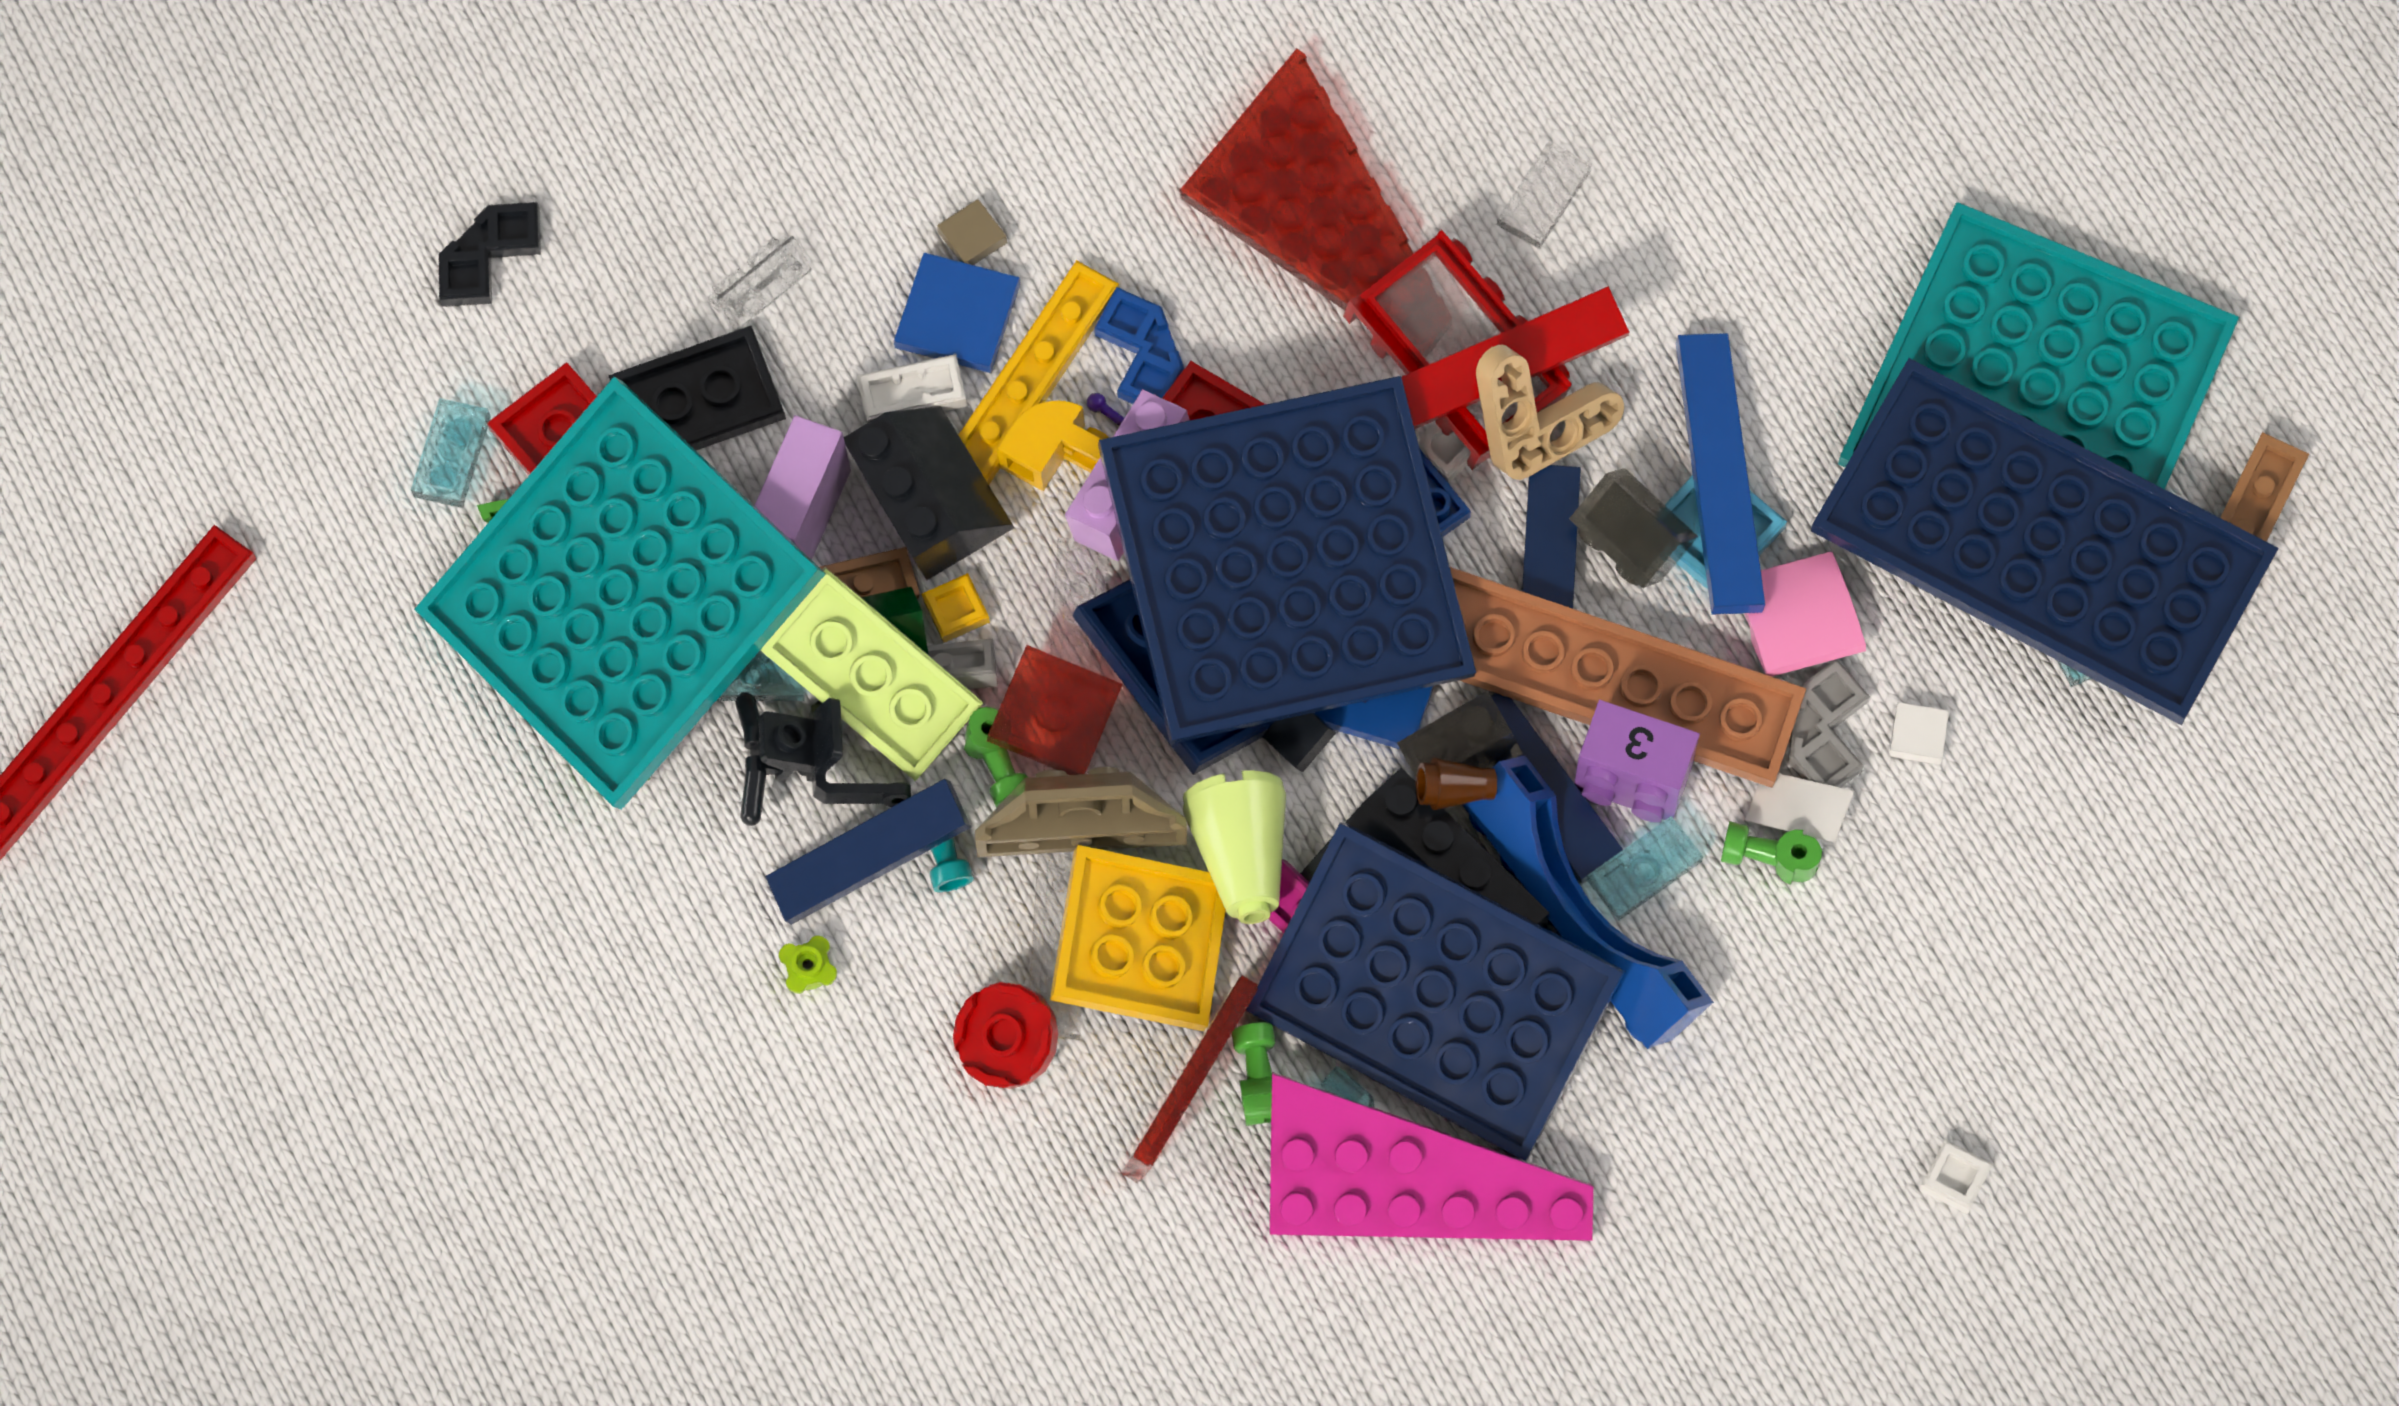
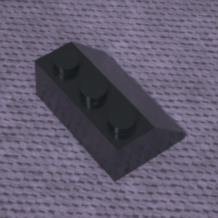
[844,406,1014,580]

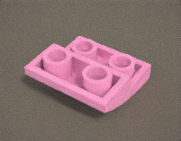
[1744,551,1866,677]

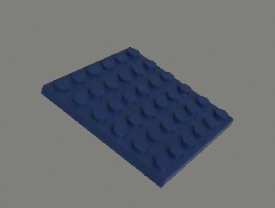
[1098,376,1476,744]

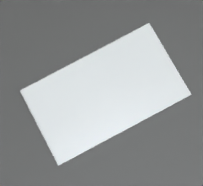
[1744,773,1855,842]

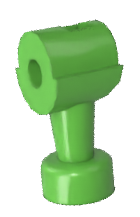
[964,707,1028,808]
[1720,821,1822,885]
[1231,1022,1276,1126]

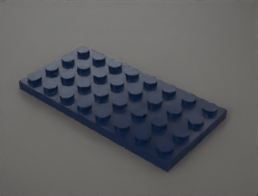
[1811,358,2279,725]

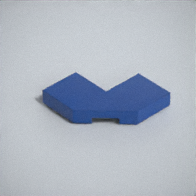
[1094,287,1185,404]

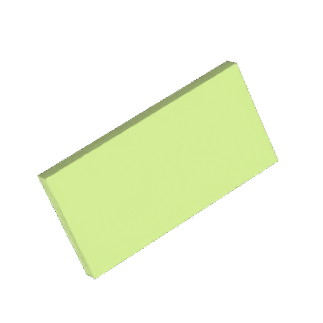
[761,567,983,781]

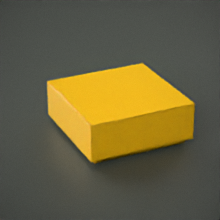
[921,573,990,643]

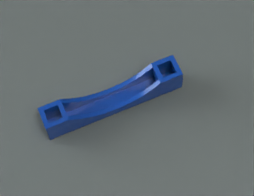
[1462,755,1714,1049]

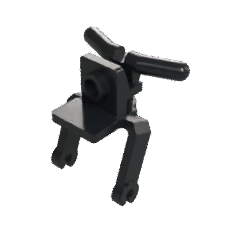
[735,692,911,826]

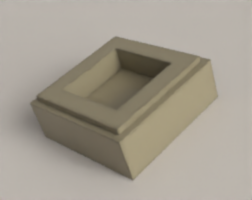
[937,199,1007,265]

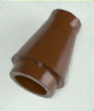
[1416,757,1497,810]

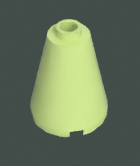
[1183,770,1286,924]

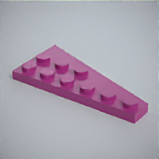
[1269,1072,1593,1241]

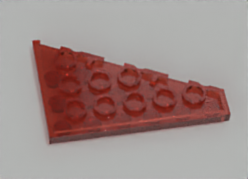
[1180,48,1452,358]

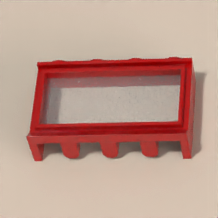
[1343,230,1572,470]

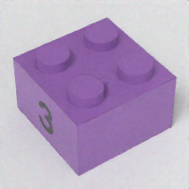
[1575,700,1700,823]

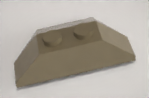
[975,767,1187,857]

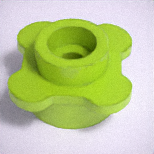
[779,936,837,994]

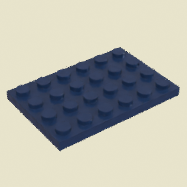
[1246,822,1625,1161]

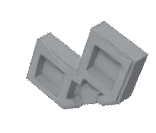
[1789,659,1870,788]

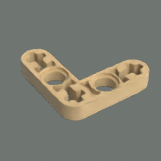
[1476,345,1624,480]

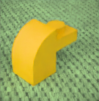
[997,401,1110,492]

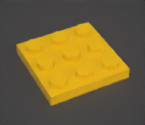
[1050,845,1226,1032]

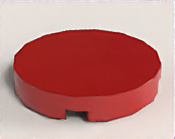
[953,982,1059,1089]

